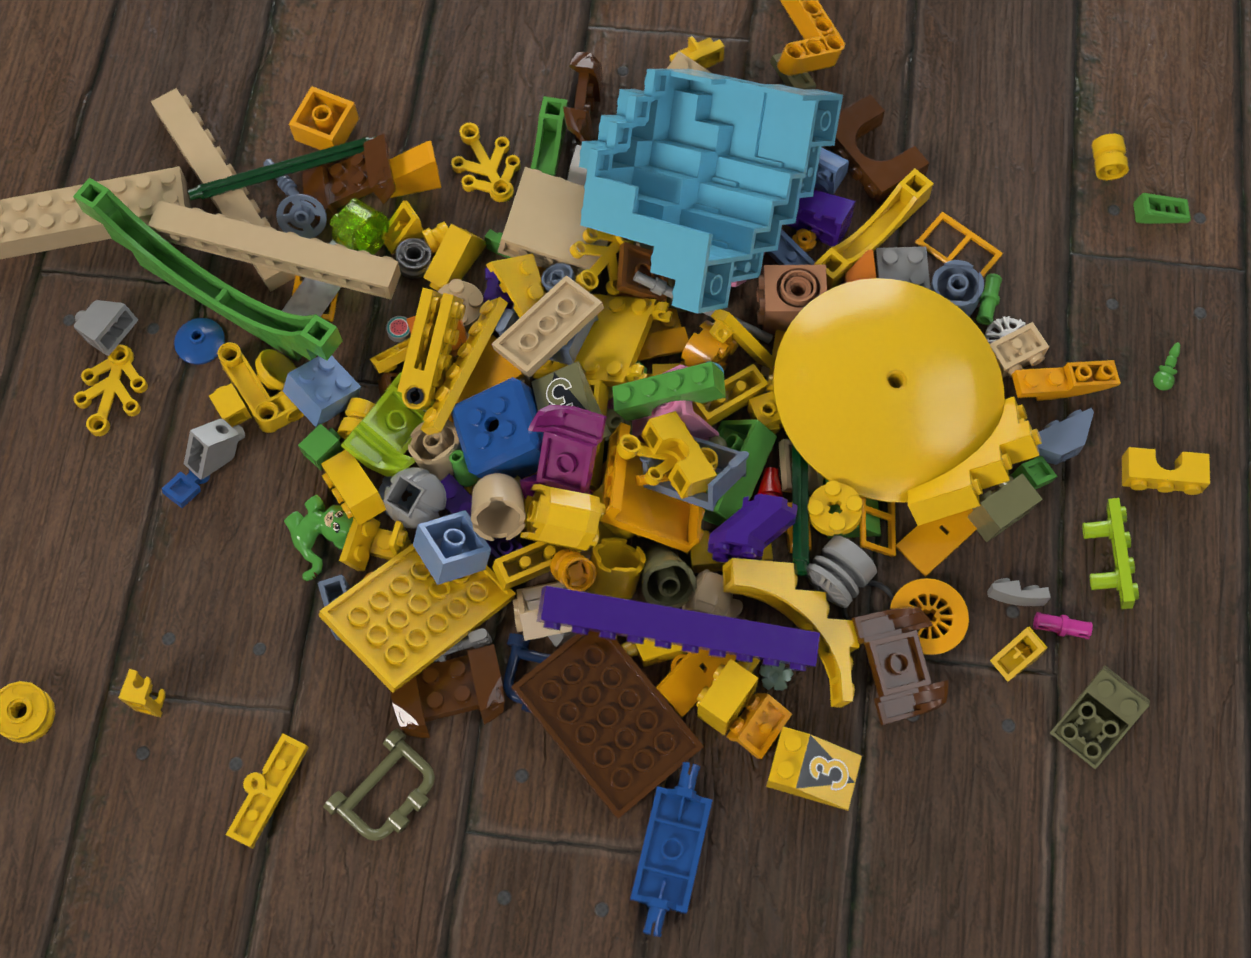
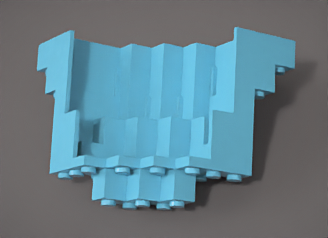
[579,69,843,314]

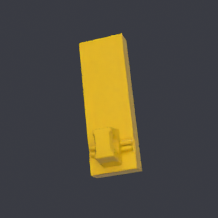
[709,309,776,369]

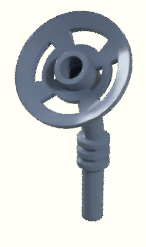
[263,159,327,239]

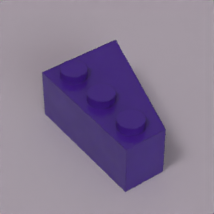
[786,190,855,247]

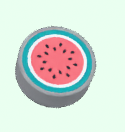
[386,316,411,342]

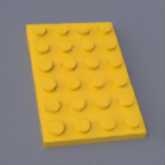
[319,544,516,693]

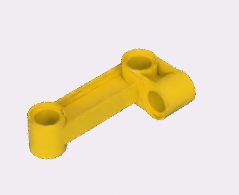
[218,342,304,433]

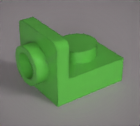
[1010,456,1058,489]

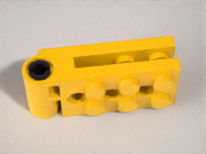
[397,288,466,410]

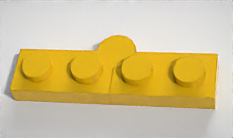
[226,734,309,849]

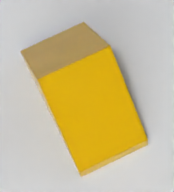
[379,200,423,253]
[990,627,1048,682]

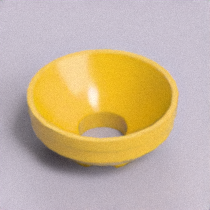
[255,349,296,390]

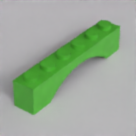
[531,96,568,177]

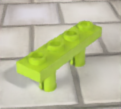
[1082,498,1139,609]

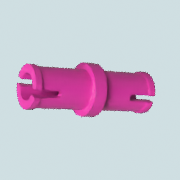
[1033,612,1093,639]

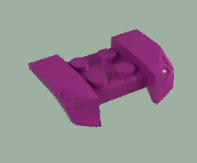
[520,405,607,499]

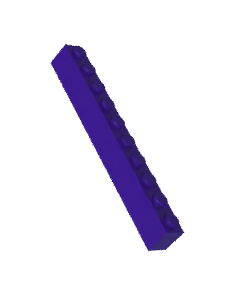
[536,586,820,672]

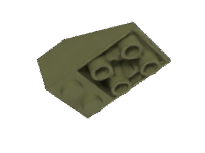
[1050,665,1150,770]

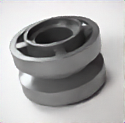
[396,238,431,279]

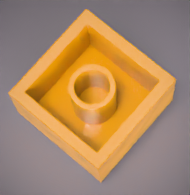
[289,86,359,150]

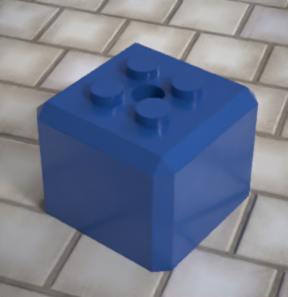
[451,377,544,479]

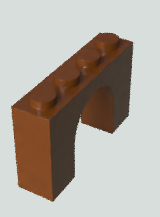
[830,94,929,204]

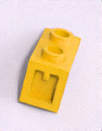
[370,521,411,560]

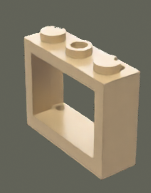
[513,581,584,641]

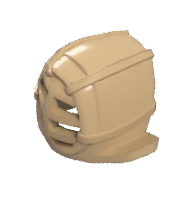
[682,569,743,618]

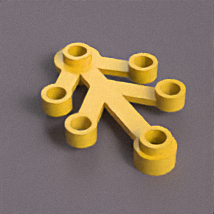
[451,123,521,202]
[570,228,634,295]
[74,344,148,436]
[617,434,718,487]

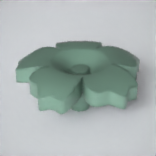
[759,663,793,691]

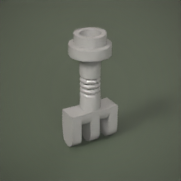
[435,628,492,662]

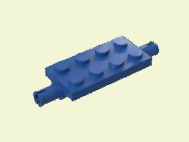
[630,762,712,937]

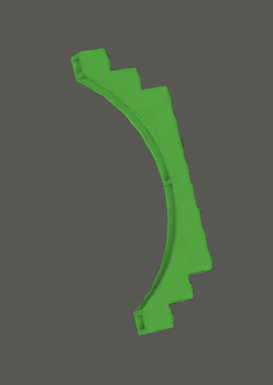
[73,177,343,362]

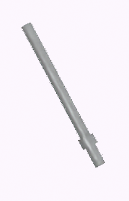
[633,271,773,344]

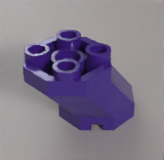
[708,494,798,562]

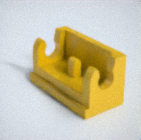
[119,669,165,718]

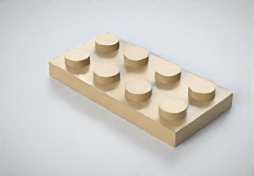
[492,275,604,378]

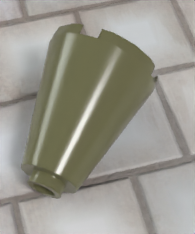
[641,543,696,608]

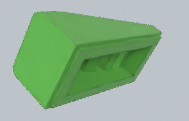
[1134,193,1191,224]

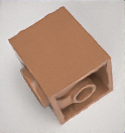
[757,265,827,334]

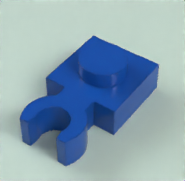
[162,469,210,508]

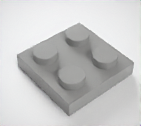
[875,247,930,289]

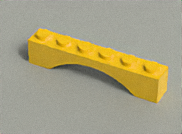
[814,169,934,291]

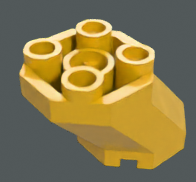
[520,484,606,551]

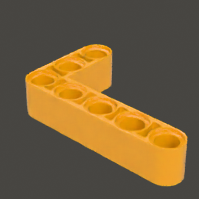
[777,0,845,76]

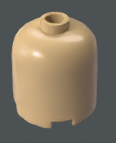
[471,473,526,541]

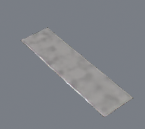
[282,214,382,317]

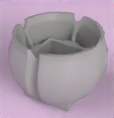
[383,467,447,529]

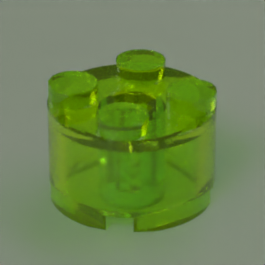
[330,198,389,255]

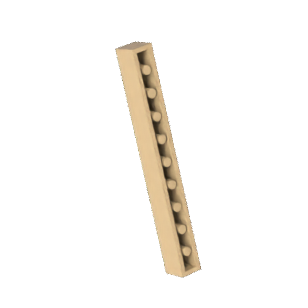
[151,88,295,292]
[148,201,401,299]

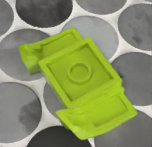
[341,372,427,477]

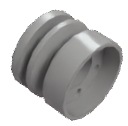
[805,535,877,608]

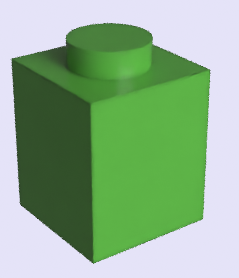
[298,424,343,471]

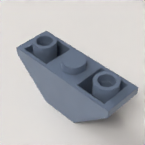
[1034,408,1094,465]

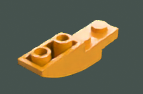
[1012,360,1121,401]

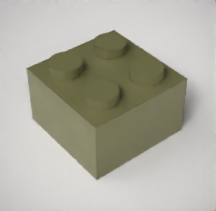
[968,473,1043,543]

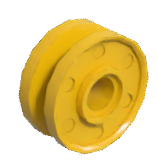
[0,681,55,743]

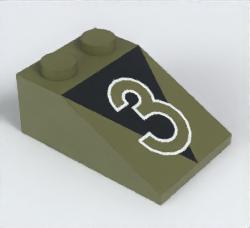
[531,361,611,438]

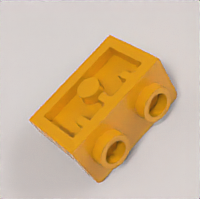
[727,693,792,759]

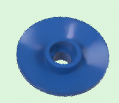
[174,318,225,365]

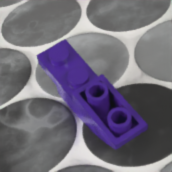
[441,473,523,559]

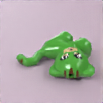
[284,495,353,581]

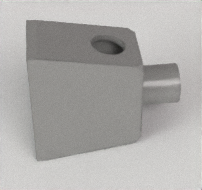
[74,300,138,356]
[184,419,245,480]

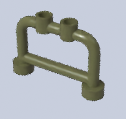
[324,728,435,841]

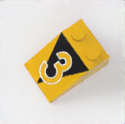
[766,726,862,811]

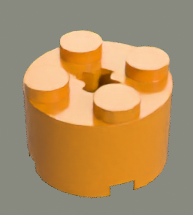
[681,320,739,371]

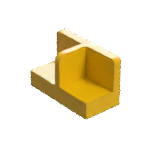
[670,36,725,69]

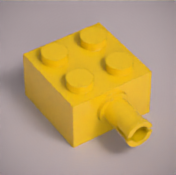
[696,658,761,735]

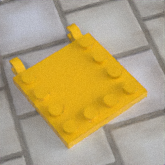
[532,294,673,387]

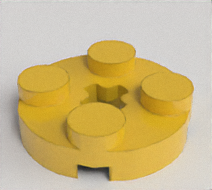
[808,481,862,536]

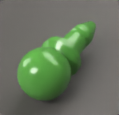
[1153,342,1180,391]

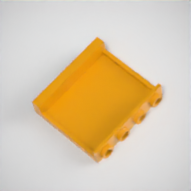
[600,422,706,553]

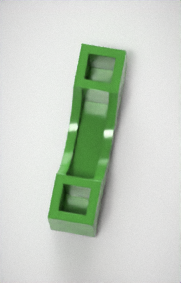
[612,361,726,421]

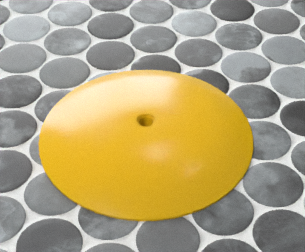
[773,278,1005,503]

